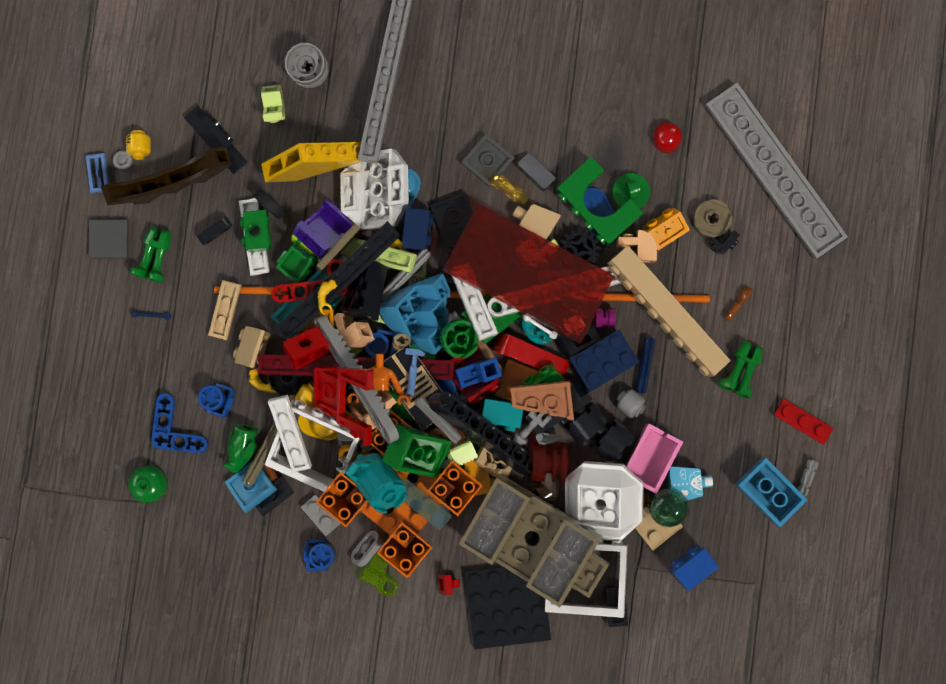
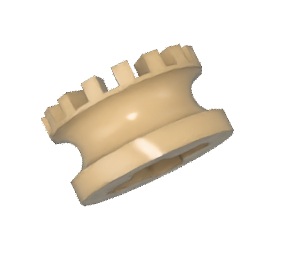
[393,334,411,352]

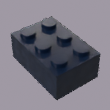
[402,207,434,250]
[568,329,639,393]

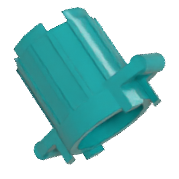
[345,453,407,513]

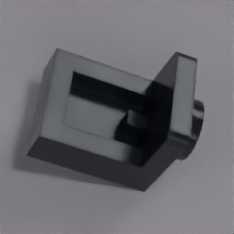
[708,230,740,255]

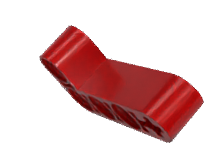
[271,259,348,302]
[492,333,570,377]

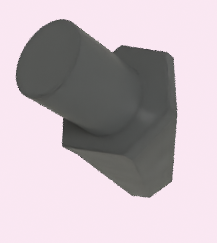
[536,433,562,445]

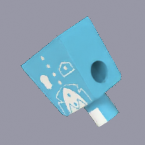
[667,466,713,504]

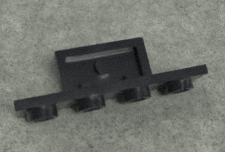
[184,106,248,174]

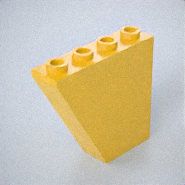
[261,142,362,182]

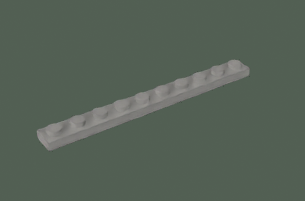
[358,0,413,164]

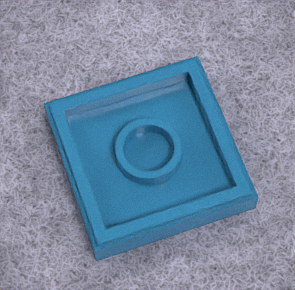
[225,461,277,513]

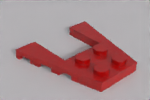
[314,366,374,447]

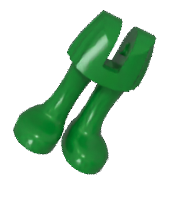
[129,226,171,283]
[717,340,763,399]

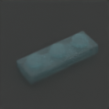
[404,479,452,531]

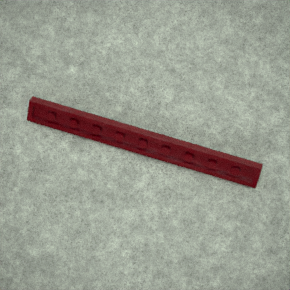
[258,354,454,380]

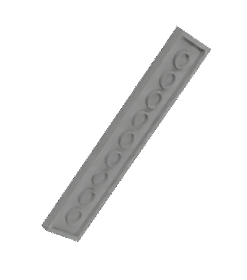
[705,83,848,259]

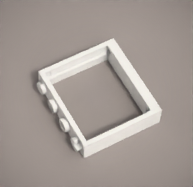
[265,399,361,492]
[545,540,628,618]

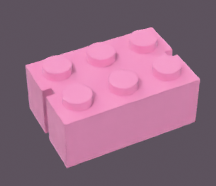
[625,424,683,494]

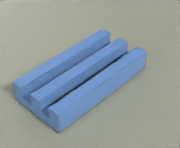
[85,153,110,194]

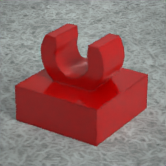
[438,573,460,595]

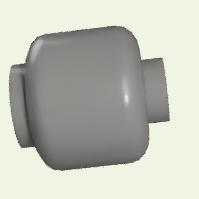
[617,390,646,418]

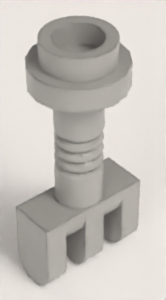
[513,412,552,446]

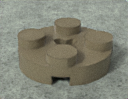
[693,199,733,238]

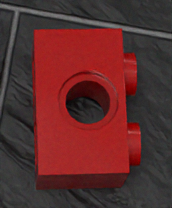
[283,326,330,370]

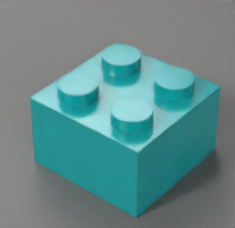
[482,399,523,432]

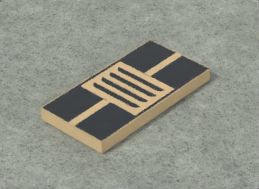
[383,344,443,430]

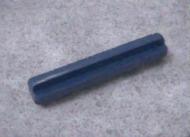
[636,337,655,394]

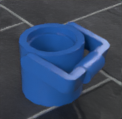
[364,329,397,358]
[198,383,235,418]
[303,539,337,571]

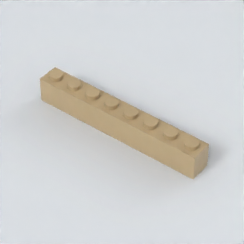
[607,246,731,377]

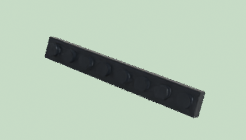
[274,221,401,341]

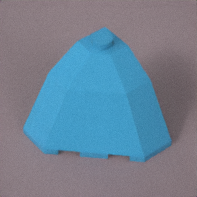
[380,274,450,354]

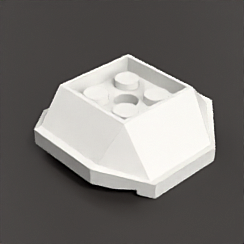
[340,149,409,230]
[565,461,644,541]

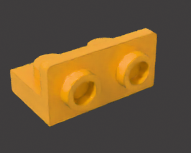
[642,208,690,251]

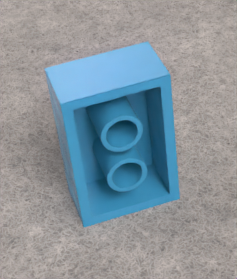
[734,458,807,527]

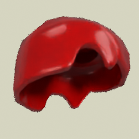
[653,122,682,153]

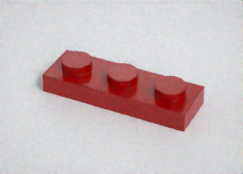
[773,399,834,445]

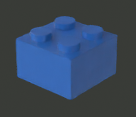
[668,545,719,591]

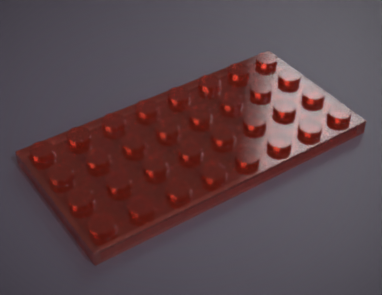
[442,204,614,343]

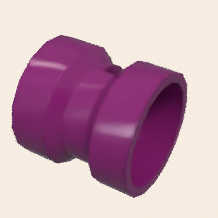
[595,308,616,327]

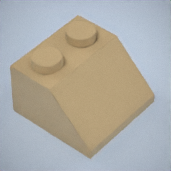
[233,326,270,370]

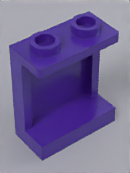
[293,199,354,259]

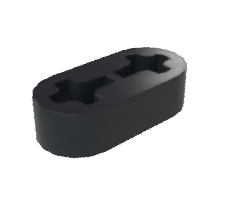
[197,217,233,245]

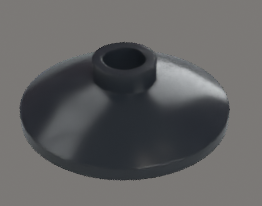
[268,374,306,396]

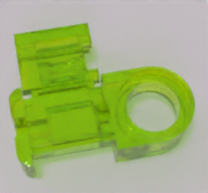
[359,552,398,596]

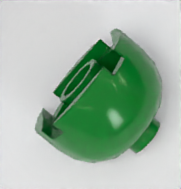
[440,319,479,358]
[128,465,168,504]

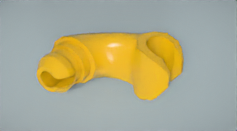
[317,279,337,315]
[249,369,277,393]

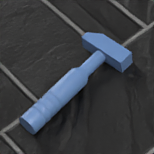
[405,348,425,395]

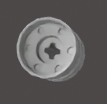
[285,43,329,89]

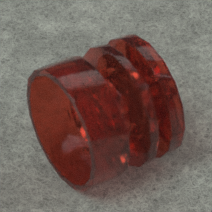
[531,441,569,483]

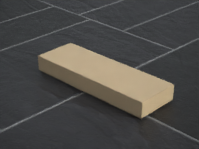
[208,280,242,340]

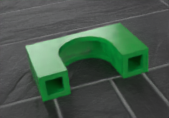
[557,157,643,245]

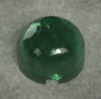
[649,488,689,527]

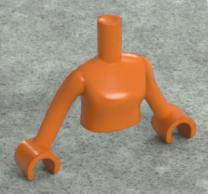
[347,354,411,406]

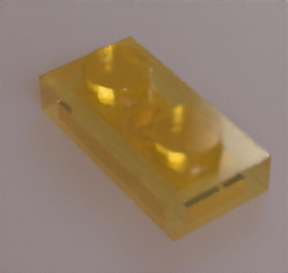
[489,175,528,204]

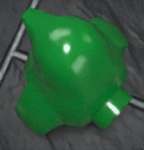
[223,424,259,473]

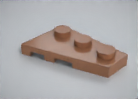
[511,381,574,421]

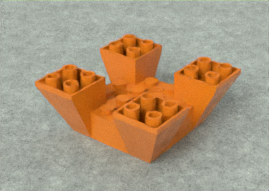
[315,410,483,578]

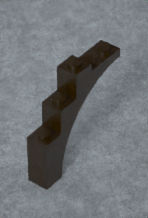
[101,147,232,206]

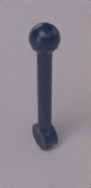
[131,310,171,320]

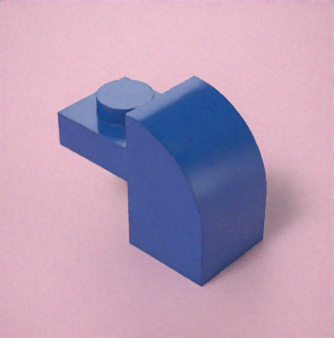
[454,358,502,388]

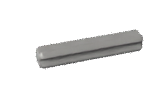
[415,397,462,444]

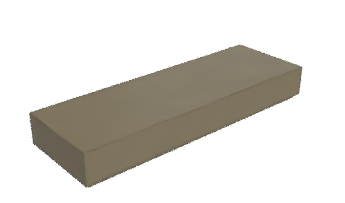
[316,224,361,274]

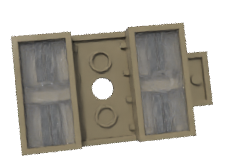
[459,474,610,608]

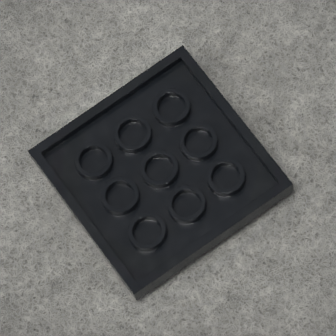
[465,566,551,650]

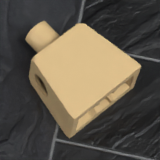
[513,204,561,249]

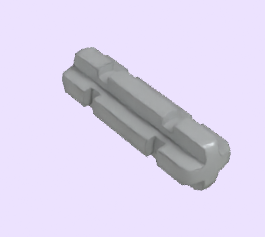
[797,459,818,497]

